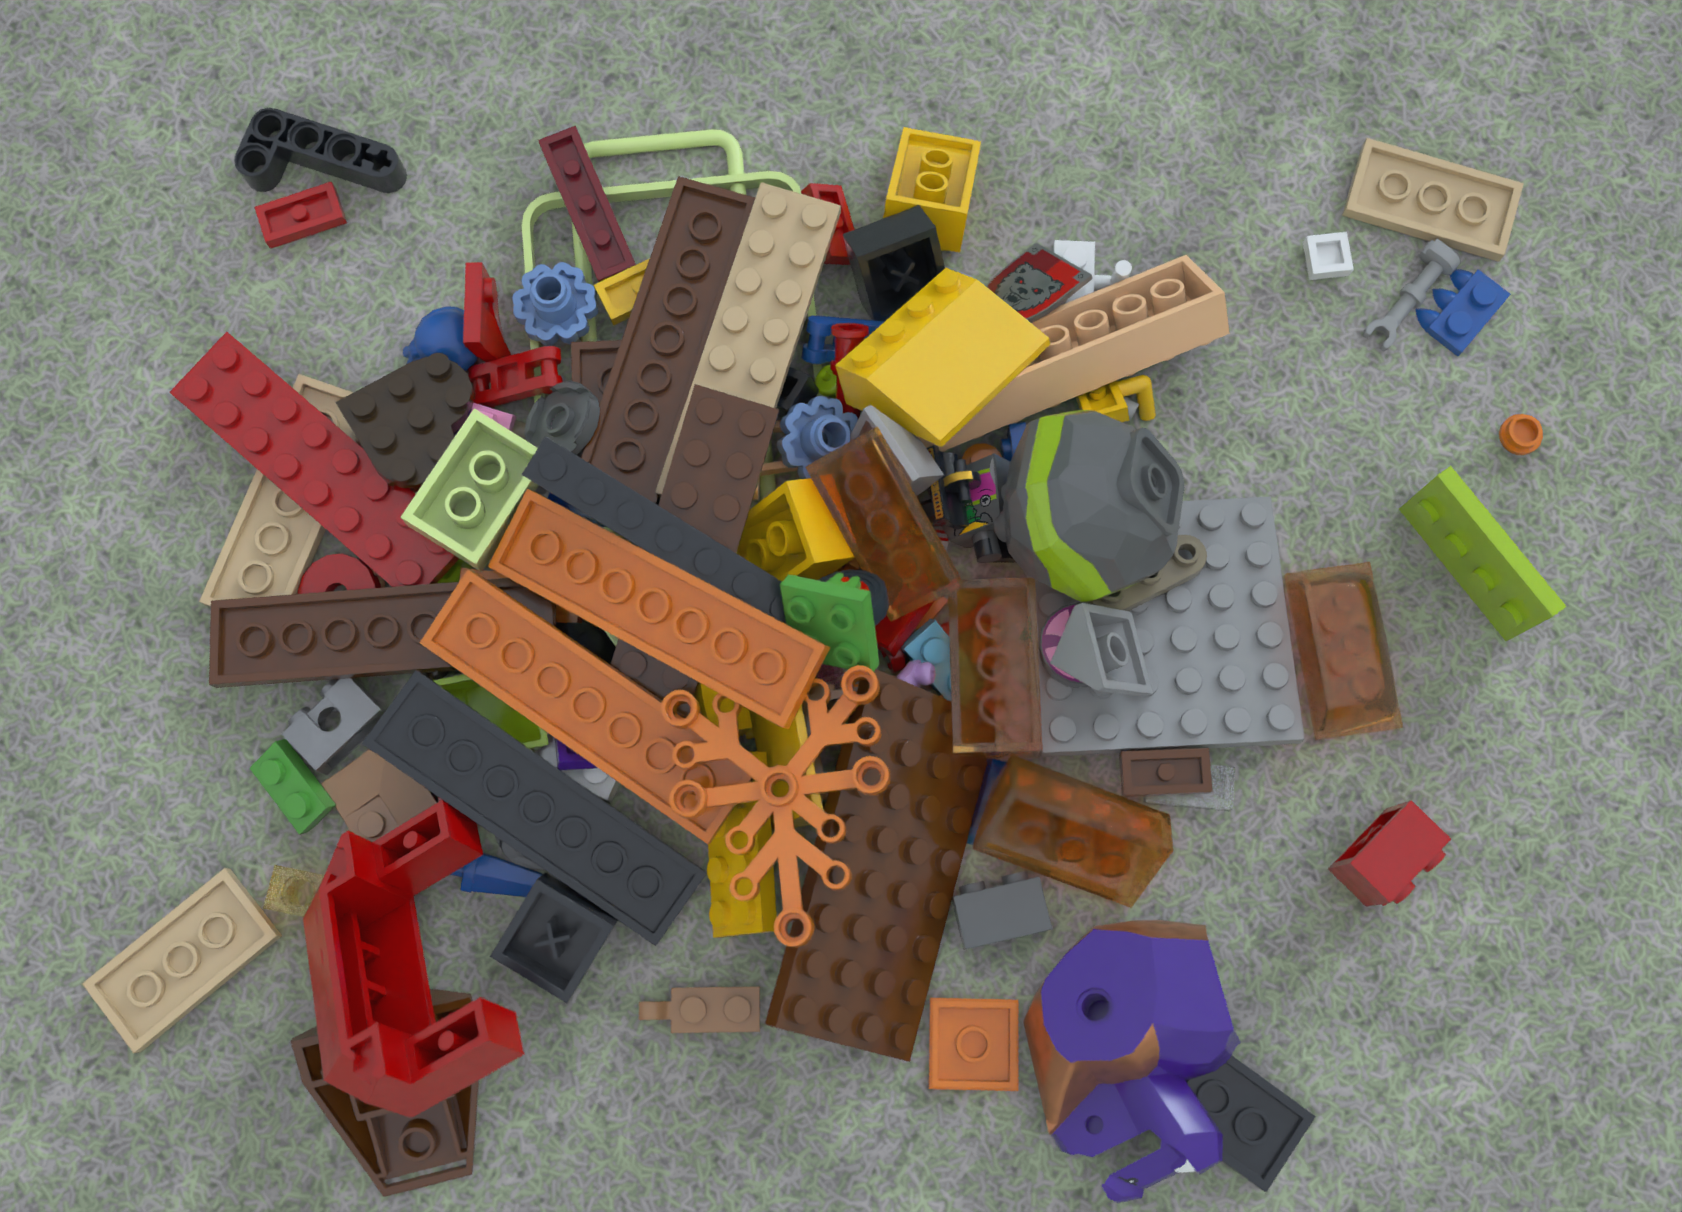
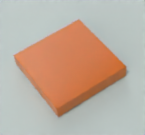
[929,998,1019,1091]

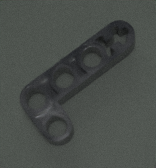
[234,108,407,193]

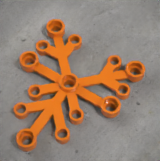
[661,665,890,947]

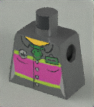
[927,453,1010,563]

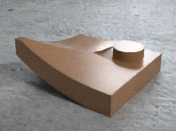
[321,749,438,842]

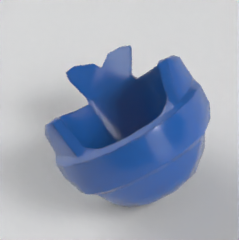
[403,306,478,372]

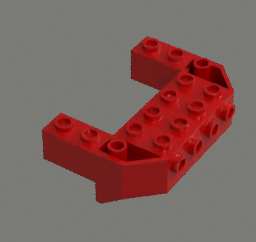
[303,800,524,1118]

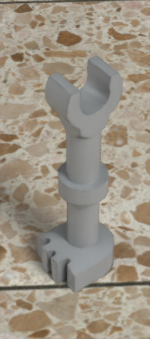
[1363,238,1461,352]

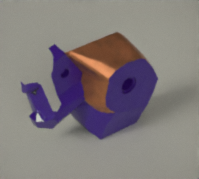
[1023,920,1241,1203]

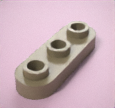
[1088,535,1207,611]

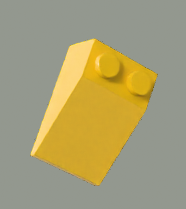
[883,127,981,253]
[737,476,856,581]

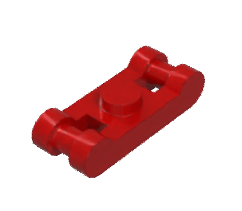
[468,346,563,409]

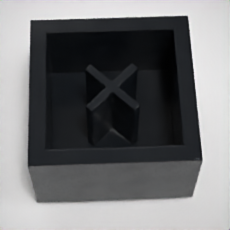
[842,205,945,321]
[490,872,618,1003]

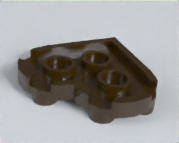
[336,353,475,492]

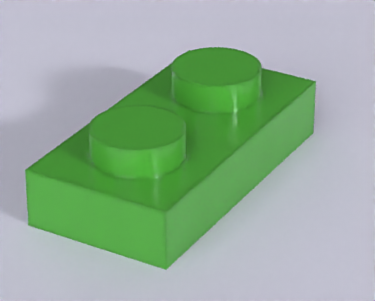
[250,739,336,835]

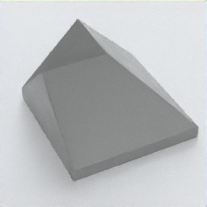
[848,405,944,514]
[1050,603,1153,697]

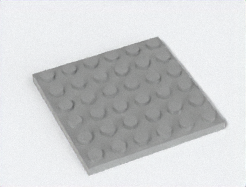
[1024,496,1305,757]

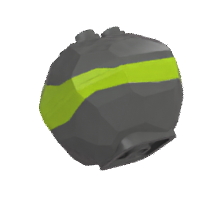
[994,410,1184,602]

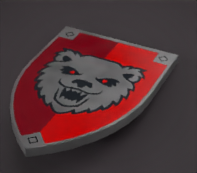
[986,243,1093,323]

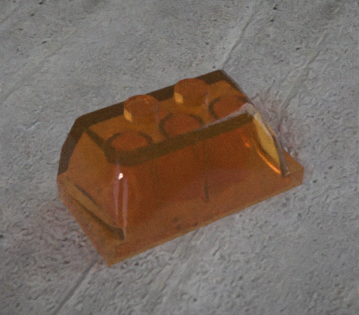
[1284,562,1403,741]

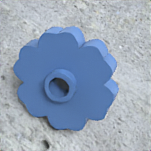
[512,262,598,346]
[777,396,858,481]

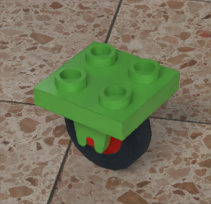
[780,569,889,672]

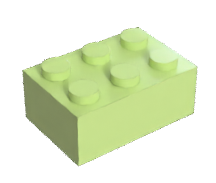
[401,408,539,572]

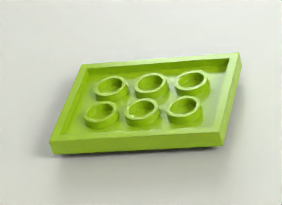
[1399,465,1567,641]

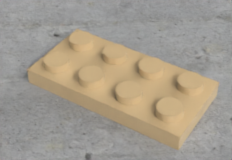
[1342,138,1524,262]
[82,868,282,1053]

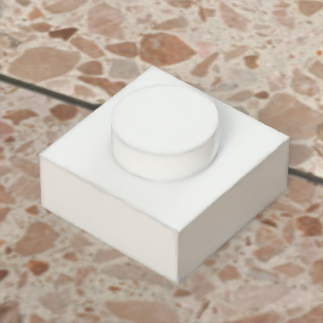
[1303,232,1354,280]

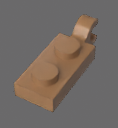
[639,986,760,1033]

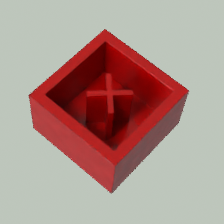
[1328,800,1451,907]

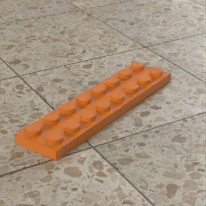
[488,489,830,729]
[420,569,753,844]

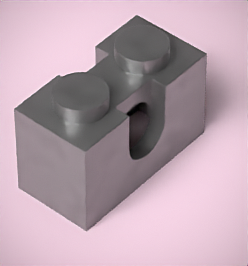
[281,678,386,775]

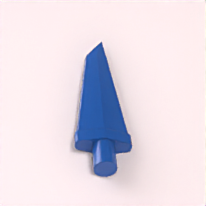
[450,853,568,897]

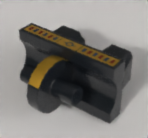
[916,445,981,530]

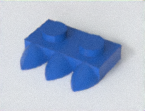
[1415,269,1511,356]

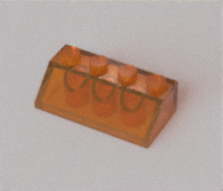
[805,426,964,622]
[948,577,1043,759]
[973,754,1174,908]

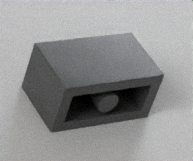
[952,871,1052,950]

